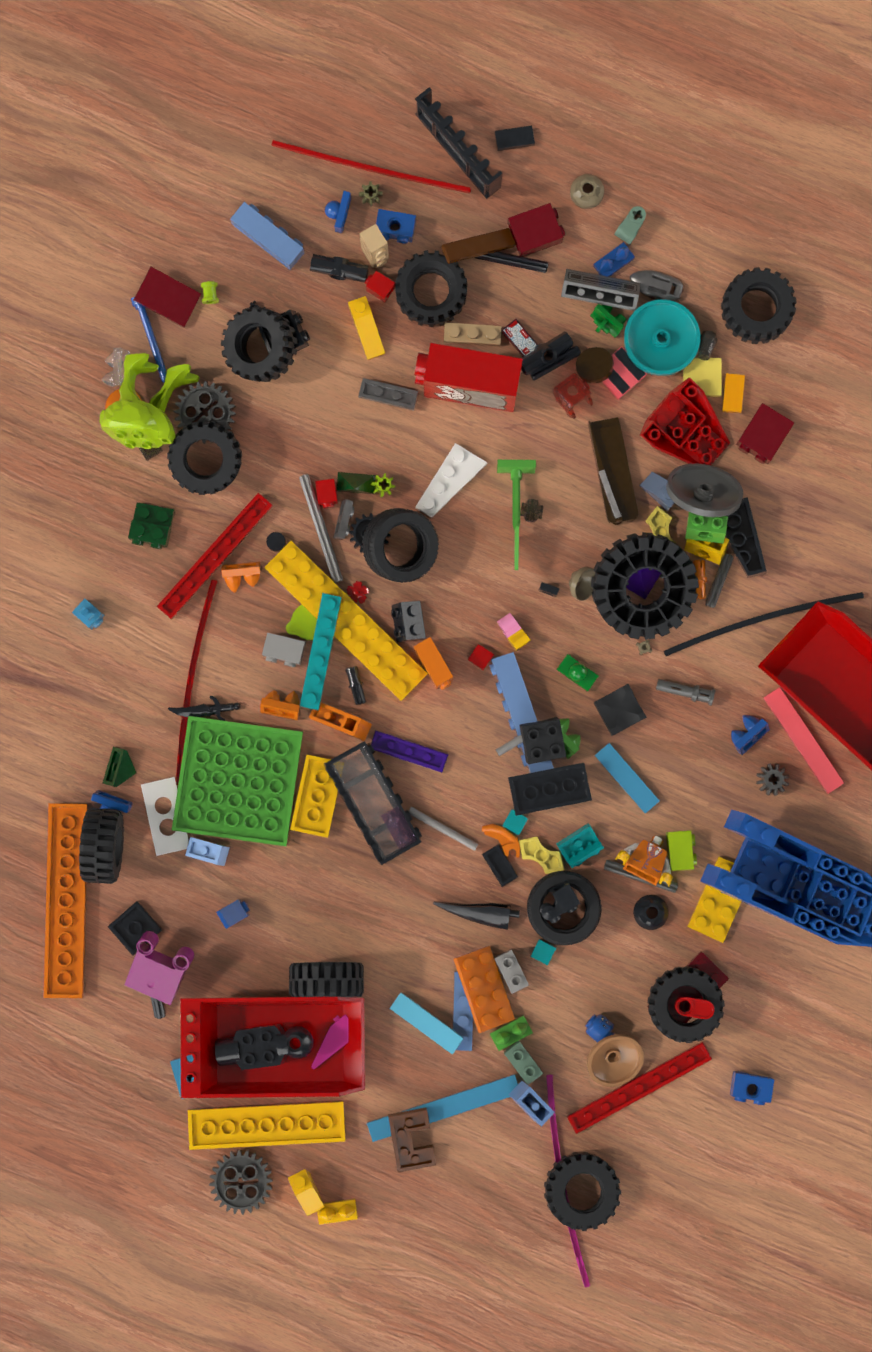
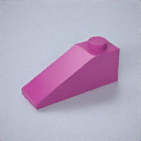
[311,1014,348,1069]

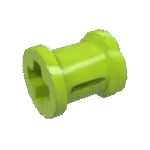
[201,281,219,304]

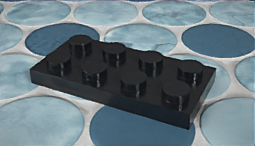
[508,762,592,816]

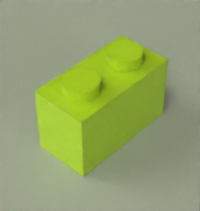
[666,831,697,871]

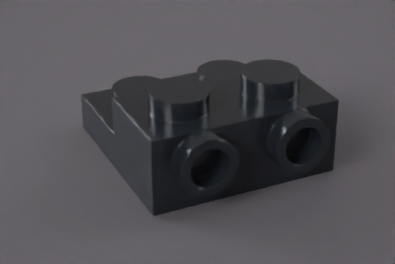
[259,309,310,353]

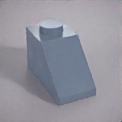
[639,472,675,511]

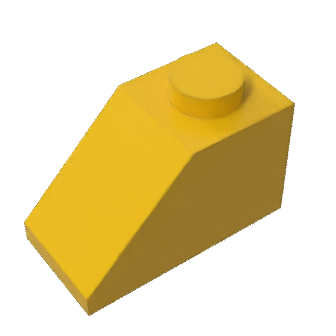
[288,1169,325,1216]

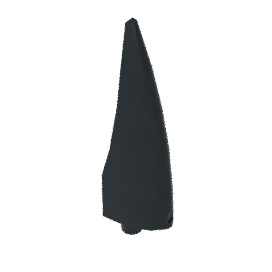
[433,901,520,930]

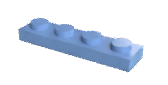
[453,972,473,1051]

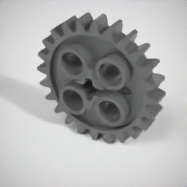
[174,381,236,444]
[209,1149,273,1215]

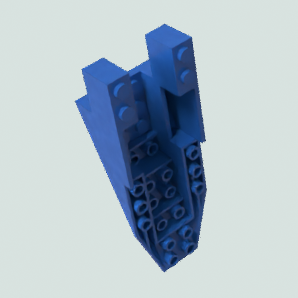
[700,809,872,947]

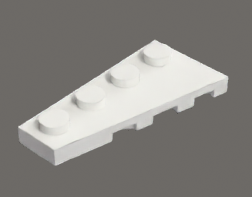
[415,443,488,518]

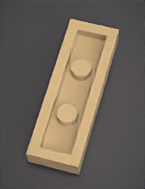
[444,322,502,346]

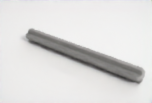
[299,474,343,583]

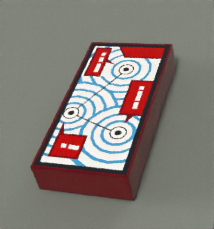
[501,319,538,357]

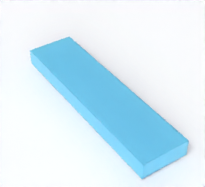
[390,992,464,1054]

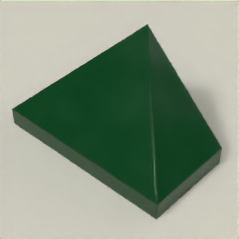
[336,472,376,494]
[102,747,136,787]

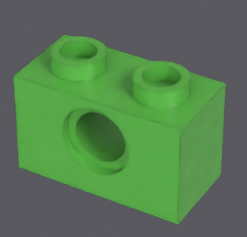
[685,512,728,544]

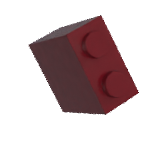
[507,203,565,257]
[736,403,795,464]

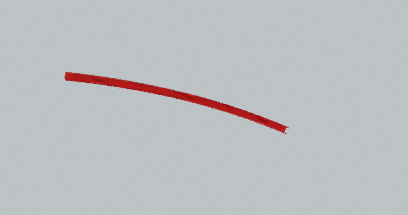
[271,140,471,194]
[176,580,218,785]

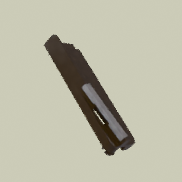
[588,417,638,525]

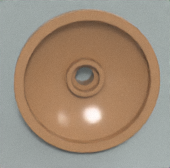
[587,1034,644,1087]

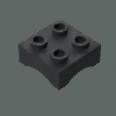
[594,684,647,736]
[519,717,566,764]

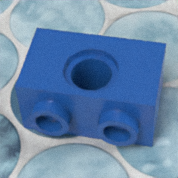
[376,209,416,244]
[730,1071,774,1105]

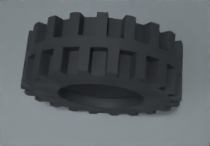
[395,250,467,327]
[544,1152,621,1231]

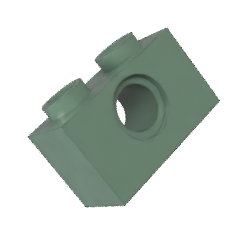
[504,1041,543,1085]

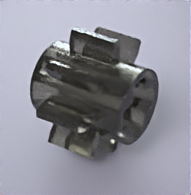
[520,499,544,523]

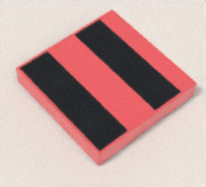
[602,346,647,400]

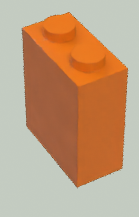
[414,637,453,690]

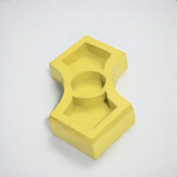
[645,506,673,541]
[518,837,564,874]

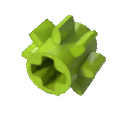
[371,473,395,498]

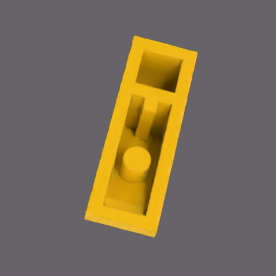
[348,296,385,360]

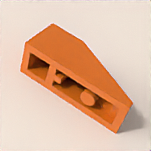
[309,703,372,741]

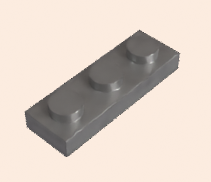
[358,378,418,411]

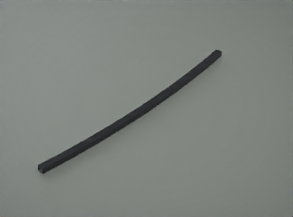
[663,592,864,657]

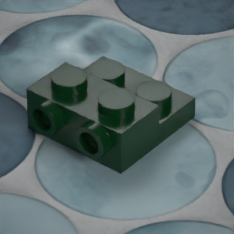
[128,502,175,550]

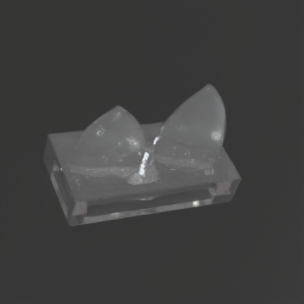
[101,348,130,388]

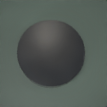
[266,532,286,552]

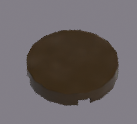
[576,347,614,383]

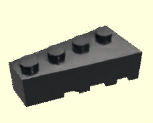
[725,497,767,578]

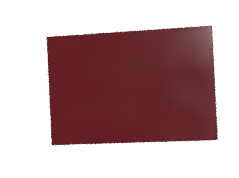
[133,266,201,328]

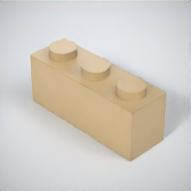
[359,224,389,268]

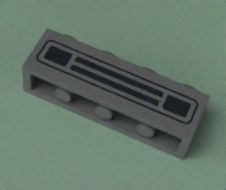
[561,269,641,311]

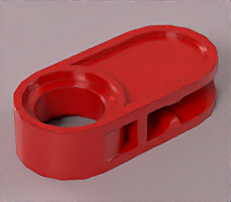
[675,996,714,1019]

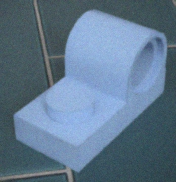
[185,837,230,866]

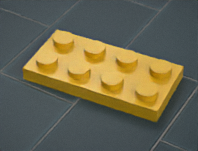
[290,755,344,838]
[687,856,741,943]

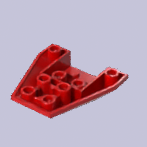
[640,378,730,465]

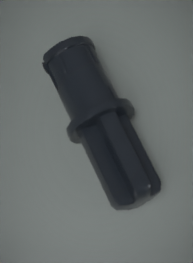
[345,666,366,705]

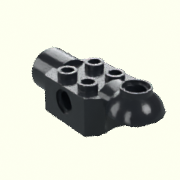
[215,1024,313,1070]

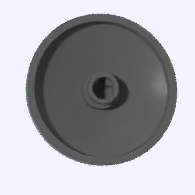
[666,464,743,517]

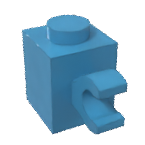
[72,598,105,630]

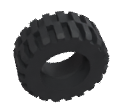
[721,267,797,344]
[221,307,298,382]
[167,420,242,495]
[79,808,124,884]
[289,962,364,997]
[647,966,725,1043]

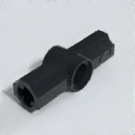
[310,254,369,283]
[521,331,574,376]

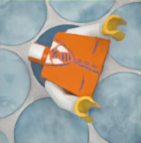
[615,836,673,887]

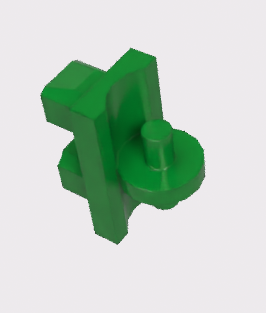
[590,304,626,338]

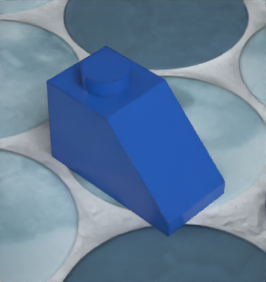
[216,899,250,929]

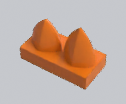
[221,561,261,593]
[260,690,300,721]

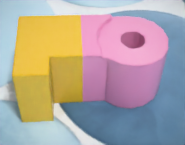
[497,613,531,651]

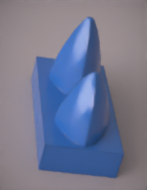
[593,242,635,277]
[731,715,770,755]

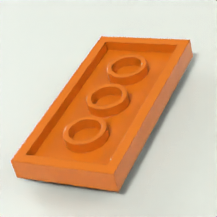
[454,946,515,1033]

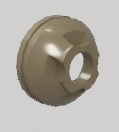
[570,174,604,209]
[569,567,595,601]

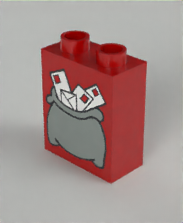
[415,343,523,412]

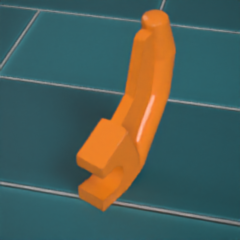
[482,824,520,858]

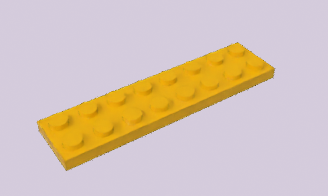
[188,1101,346,1150]

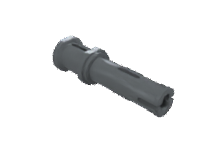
[656,679,715,706]

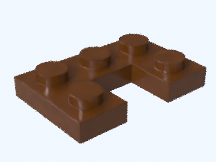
[388,1108,436,1172]

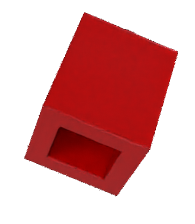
[365,271,395,303]
[315,479,338,509]

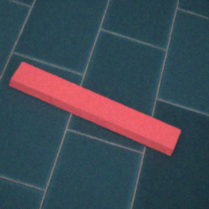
[763,687,844,794]

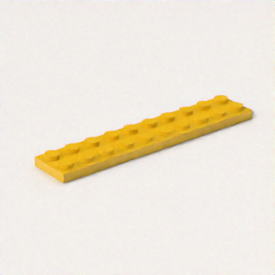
[264,541,427,701]

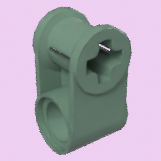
[614,206,646,245]

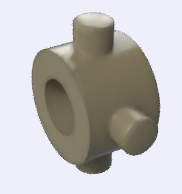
[636,640,652,655]

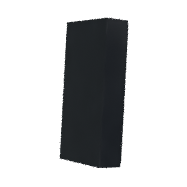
[495,125,535,151]
[482,844,518,887]

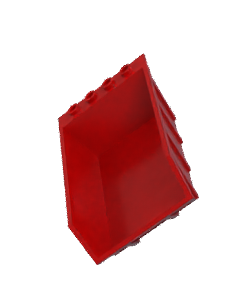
[758,601,872,771]
[180,996,365,1098]

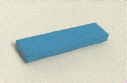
[594,743,659,813]

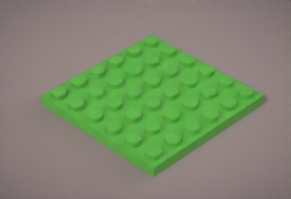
[172,716,303,846]

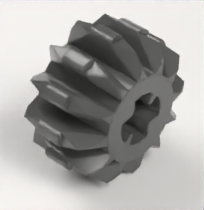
[756,763,789,796]

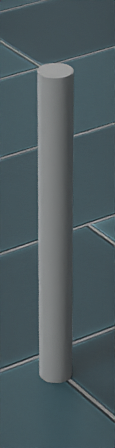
[409,807,478,851]

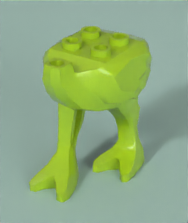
[100,353,200,449]

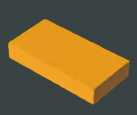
[722,373,745,414]

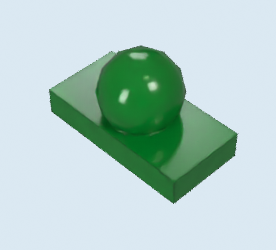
[556,654,598,692]

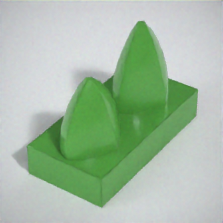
[560,718,581,759]
[490,1015,533,1051]

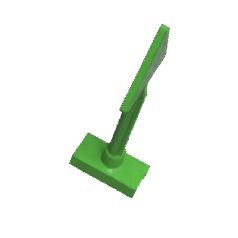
[497,459,536,570]

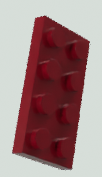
[647,951,729,1023]

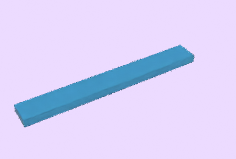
[367,1074,518,1142]

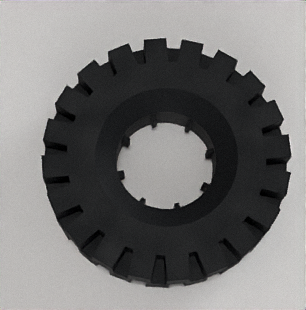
[591,532,699,640]

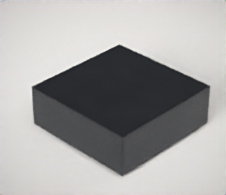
[539,582,560,597]

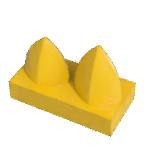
[317,1198,358,1225]

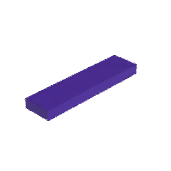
[371,730,448,773]

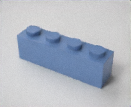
[230,202,304,270]

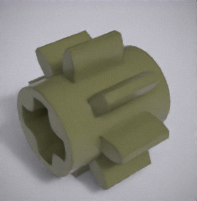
[359,181,383,207]

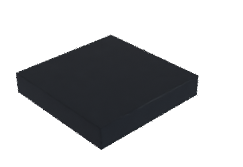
[108,901,162,956]

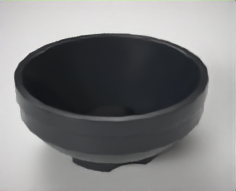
[633,895,668,930]

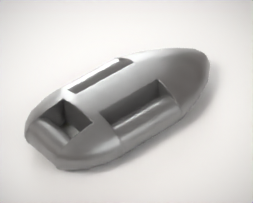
[630,270,683,302]

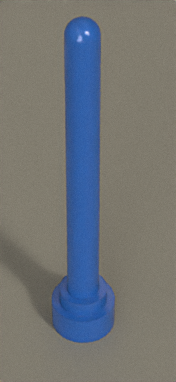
[131,297,167,383]

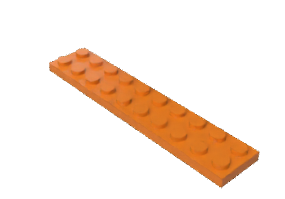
[43,803,88,998]

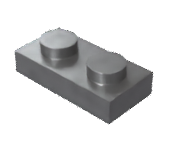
[333,499,354,540]

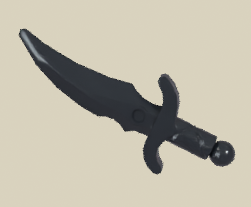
[168,696,241,721]

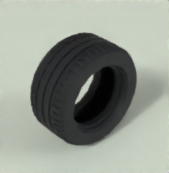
[362,508,439,583]
[527,871,602,945]

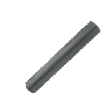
[604,860,678,893]

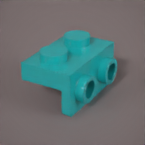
[556,823,604,868]

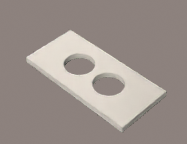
[141,777,189,856]

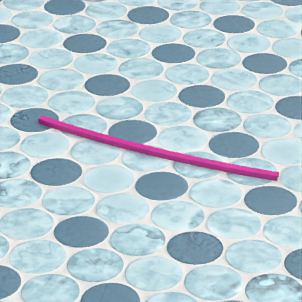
[546,1074,590,1287]

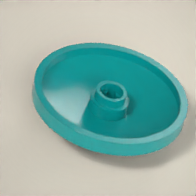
[624,299,700,376]

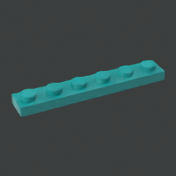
[300,593,342,710]

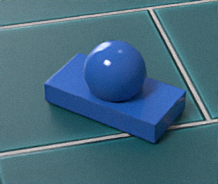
[325,191,351,233]
[91,790,133,813]

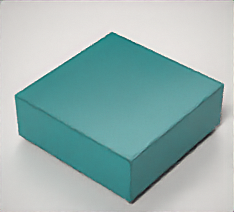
[502,809,528,835]
[530,939,556,965]

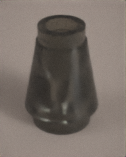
[699,331,718,361]

